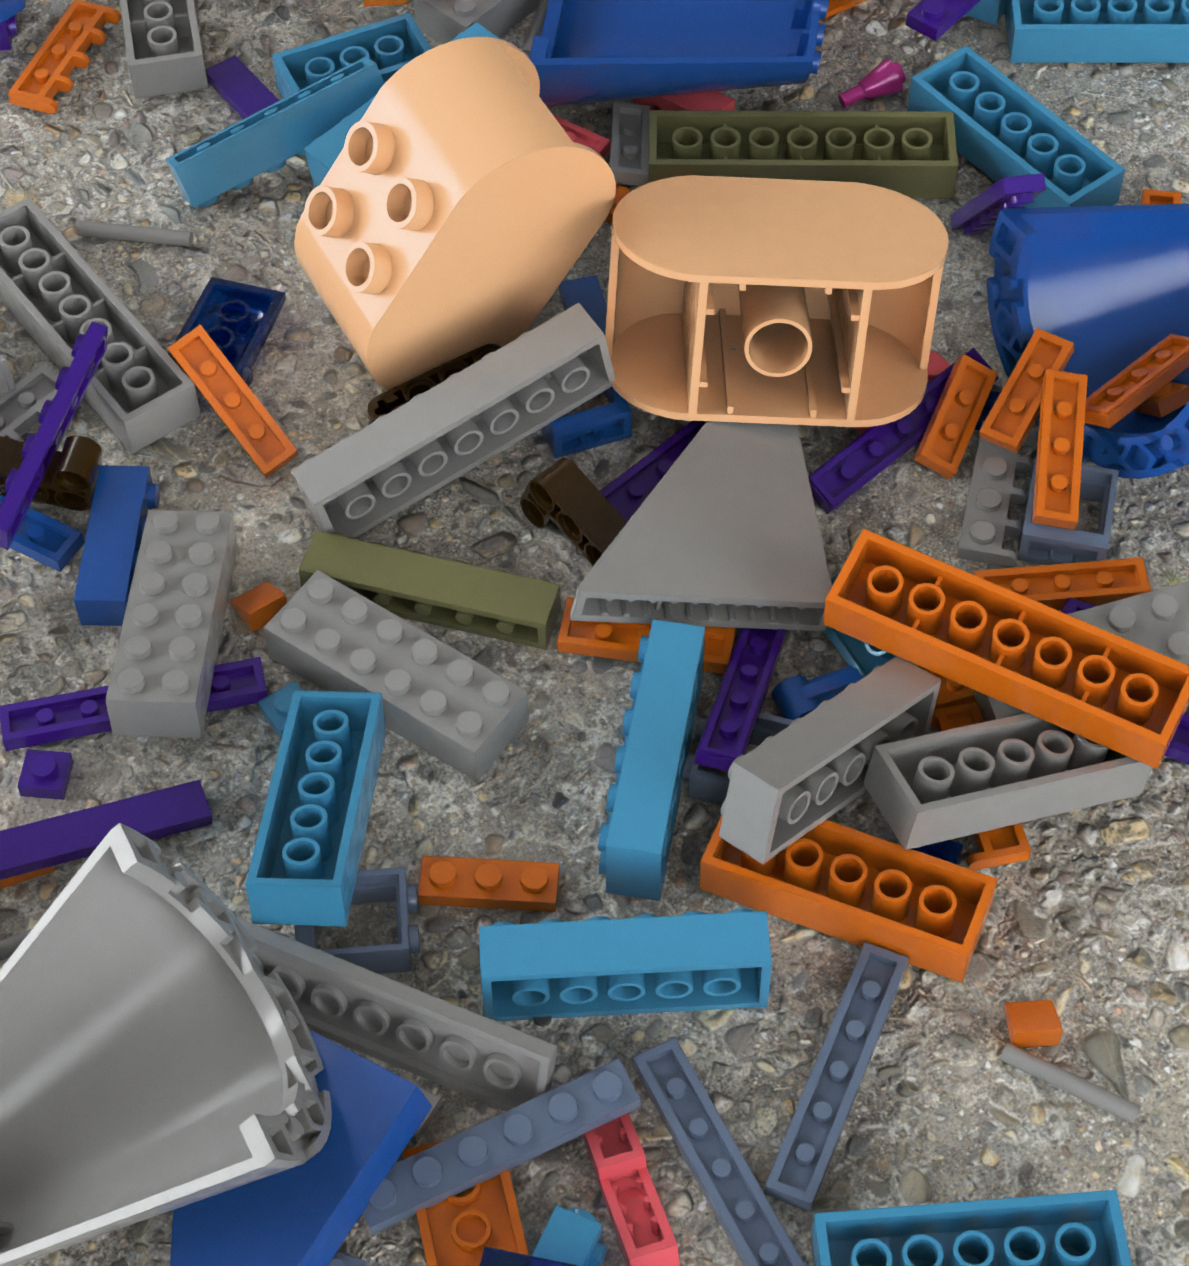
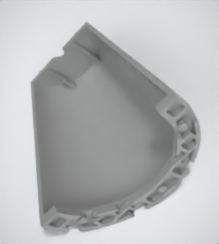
[0,823,332,1266]

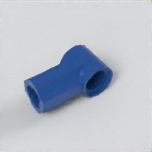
[771,665,862,720]

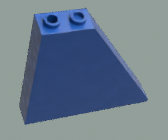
[170,1029,432,1266]

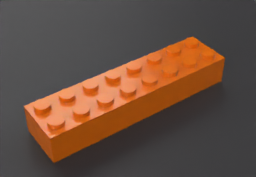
[823,529,1189,769]

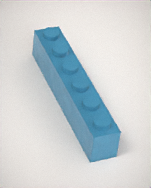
[165,57,385,208]

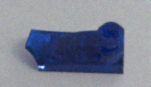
[168,277,286,387]

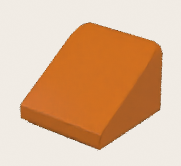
[230,581,287,633]
[1004,1000,1063,1048]

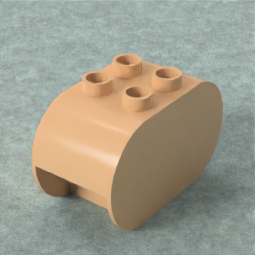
[294,37,616,390]
[605,175,949,427]

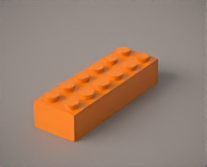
[699,815,998,983]

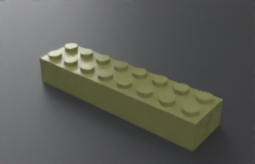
[649,110,958,199]

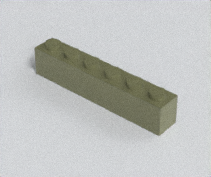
[298,531,561,650]

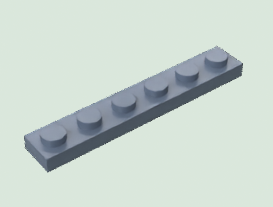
[764,942,909,1212]
[632,1037,805,1266]
[362,1058,642,1235]

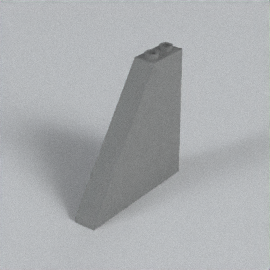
[570,421,832,631]

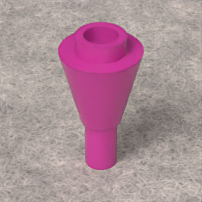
[838,58,906,108]

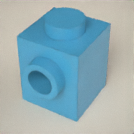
[531,1205,608,1266]

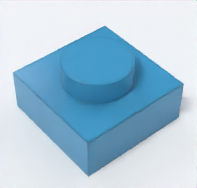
[258,681,303,739]

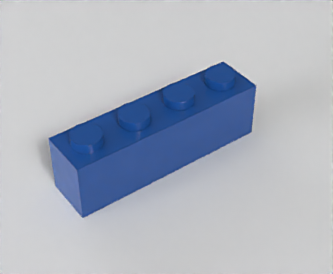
[74,465,160,626]

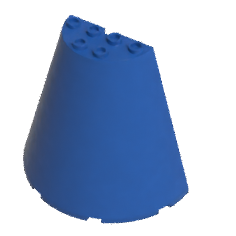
[529,0,829,106]
[987,204,1189,479]

